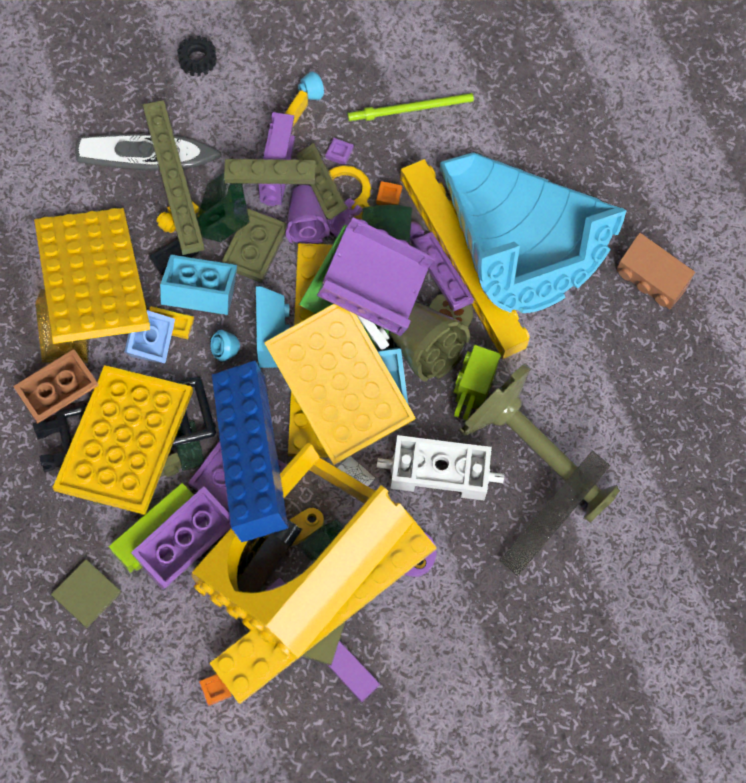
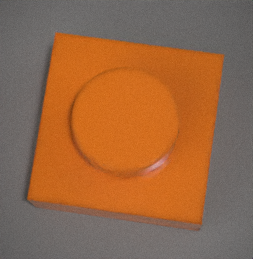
[376,181,402,209]
[199,674,232,706]

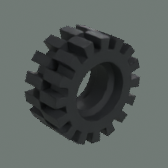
[177,35,217,77]

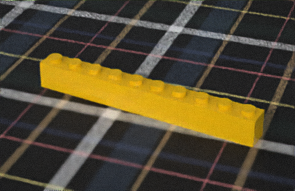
[400,159,530,359]

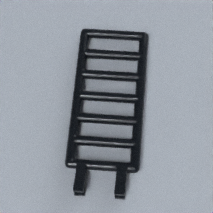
[33,377,216,472]

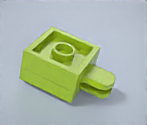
[453,345,501,421]

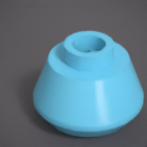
[298,71,324,100]
[210,330,240,361]

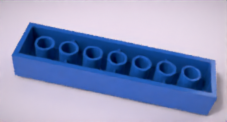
[212,361,288,542]

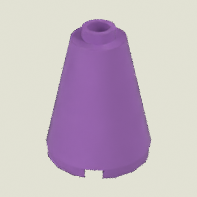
[285,185,330,244]

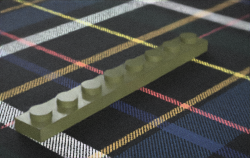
[143,100,204,255]

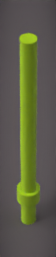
[347,93,474,121]

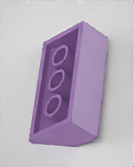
[131,487,231,590]

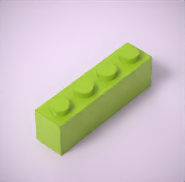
[108,483,194,573]

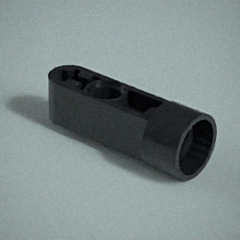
[237,519,303,593]

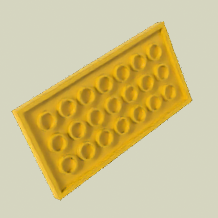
[34,208,150,344]

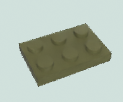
[221,209,286,283]

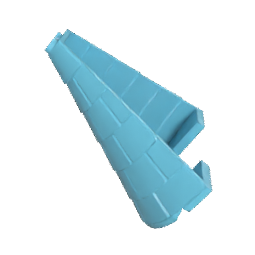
[440,152,626,313]

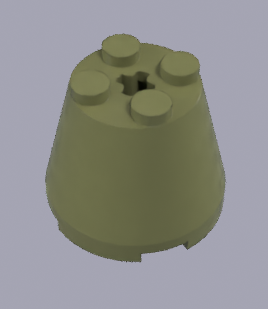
[391,302,470,382]

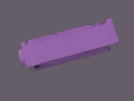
[259,112,295,206]

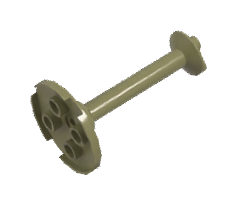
[459,363,620,523]

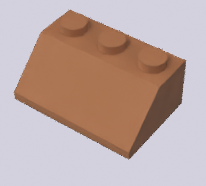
[616,233,695,309]
[13,349,99,423]

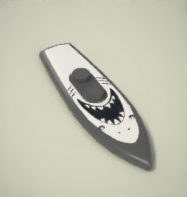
[75,134,222,171]

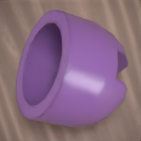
[405,222,424,241]

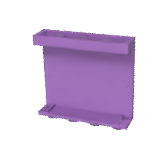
[317,217,436,336]

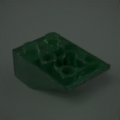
[197,172,250,242]

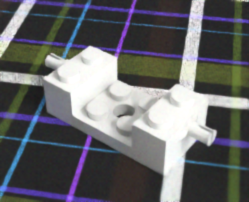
[377,435,504,500]

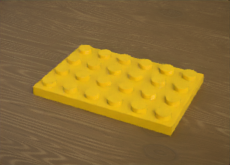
[264,304,416,466]
[53,365,193,515]

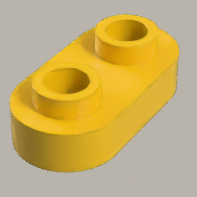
[290,508,324,546]

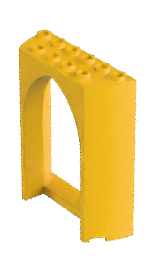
[191,443,413,659]

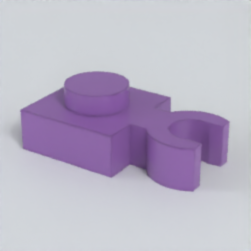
[327,198,363,237]

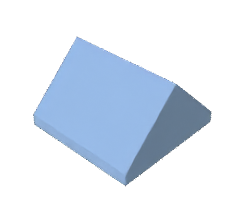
[124,310,175,363]

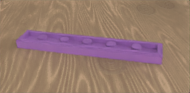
[265,578,380,703]

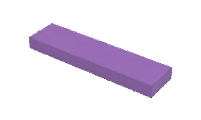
[412,232,474,311]

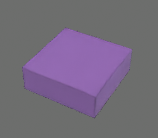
[325,138,354,165]

